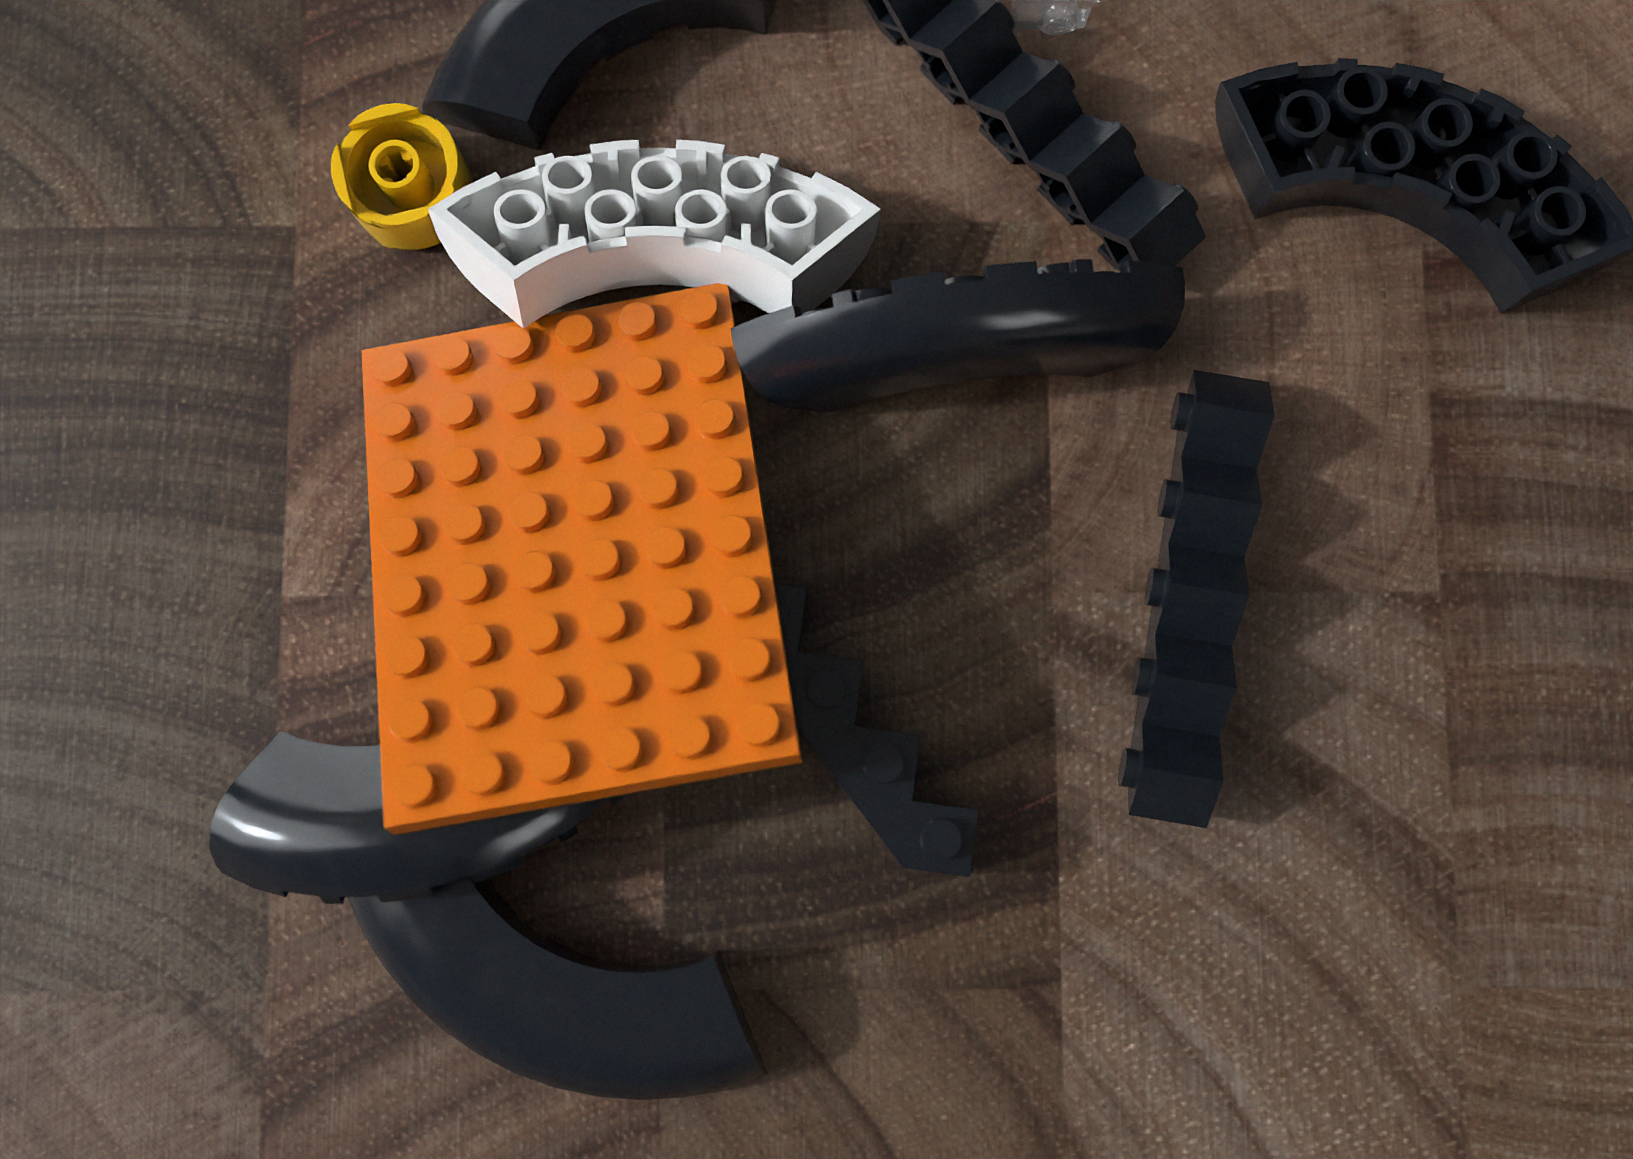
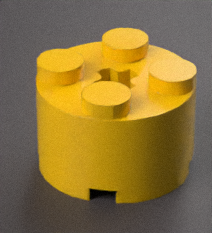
[331,103,473,250]

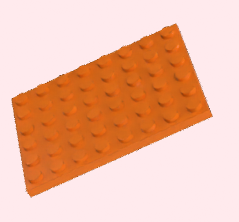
[361,283,803,835]

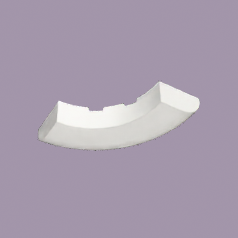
[428,140,881,329]

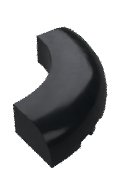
[422,0,777,151]
[1215,58,1633,314]
[731,259,1185,412]
[209,731,627,904]
[347,876,768,1100]

